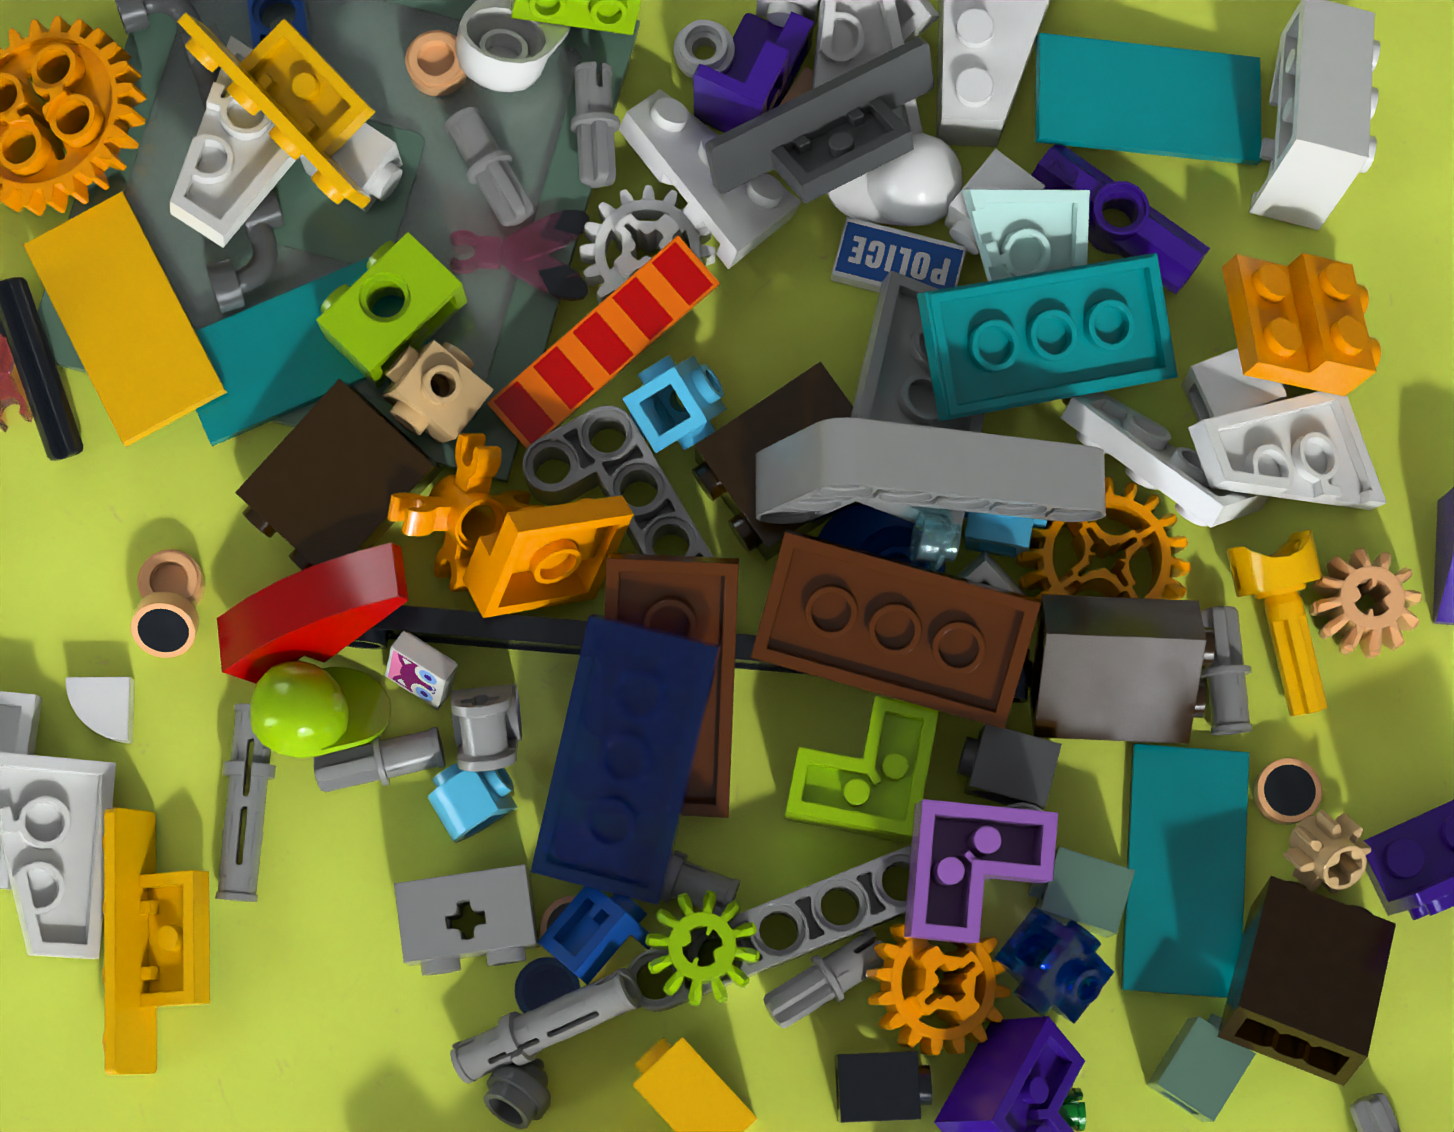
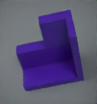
[693,11,814,133]
[934,1016,1085,1132]

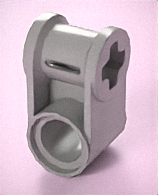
[450,684,522,772]

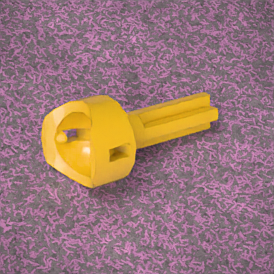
[1226,530,1328,716]

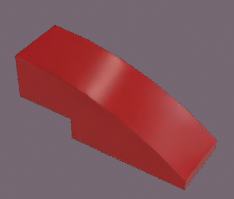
[217,543,409,684]

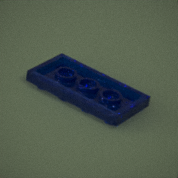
[530,614,721,905]

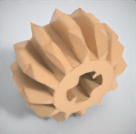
[1309,548,1422,659]

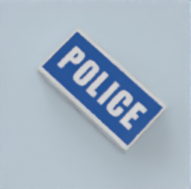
[831,217,967,293]

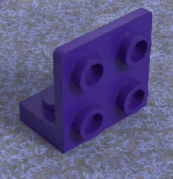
[1363,800,1454,920]

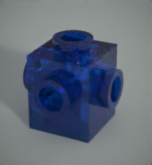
[994,907,1114,1024]

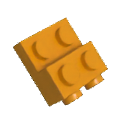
[1222,253,1381,397]
[463,495,634,618]

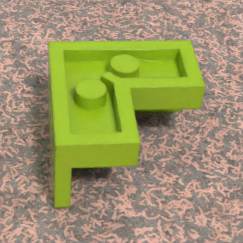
[784,696,939,844]

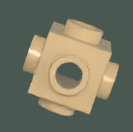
[381,340,494,444]

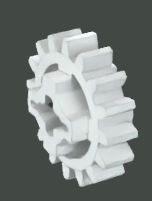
[580,185,715,304]

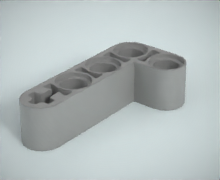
[523,405,713,557]

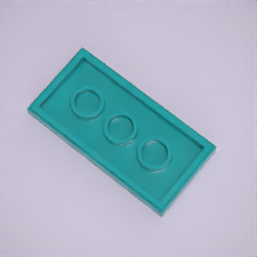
[917,253,1178,421]

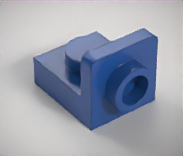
[537,881,651,985]

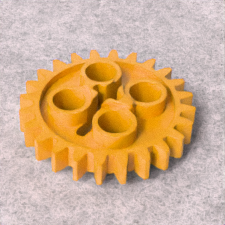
[0,16,147,216]

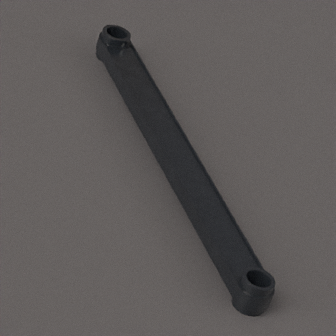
[347,605,1033,703]

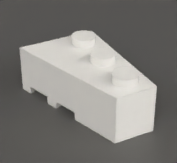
[1249,0,1380,230]

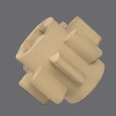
[1284,810,1371,894]

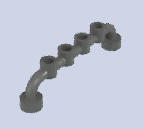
[115,0,284,313]

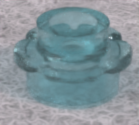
[910,509,961,570]

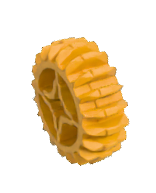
[1016,477,1191,612]

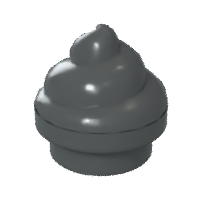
[483,1058,551,1129]

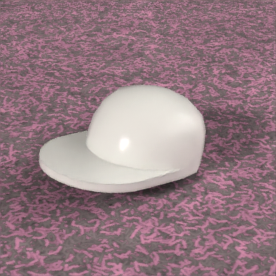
[455,0,571,92]
[827,131,963,227]

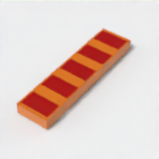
[487,235,720,449]

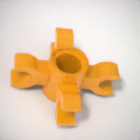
[387,433,545,592]

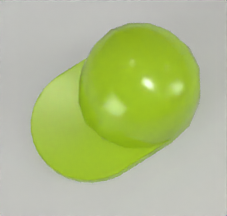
[249,660,391,758]

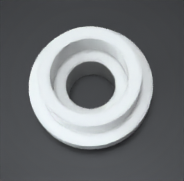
[674,20,735,79]

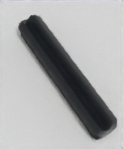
[0,277,83,461]

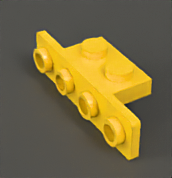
[177,12,376,209]
[102,807,210,1075]

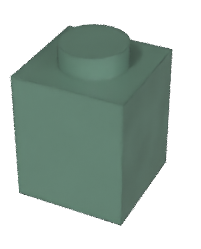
[1028,847,1135,938]
[1146,1014,1256,1122]

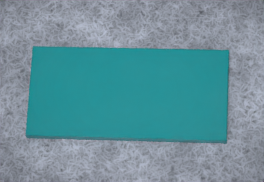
[1035,33,1262,166]
[196,256,429,447]
[1121,744,1250,998]

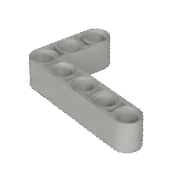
[756,417,1106,524]

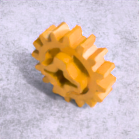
[866,923,1010,1056]

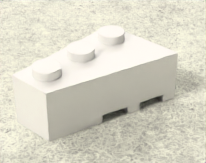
[936,0,1050,147]

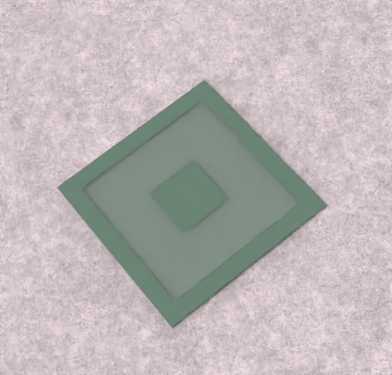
[38,0,640,483]

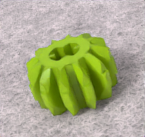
[645,890,760,1006]

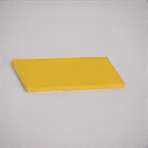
[23,191,227,447]

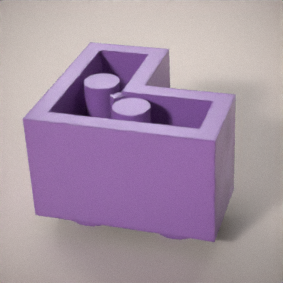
[904,799,1058,944]

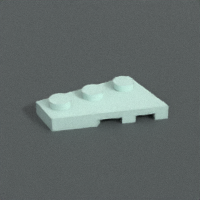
[961,189,1090,281]

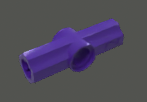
[1031,145,1210,295]

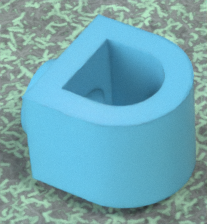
[427,763,518,843]

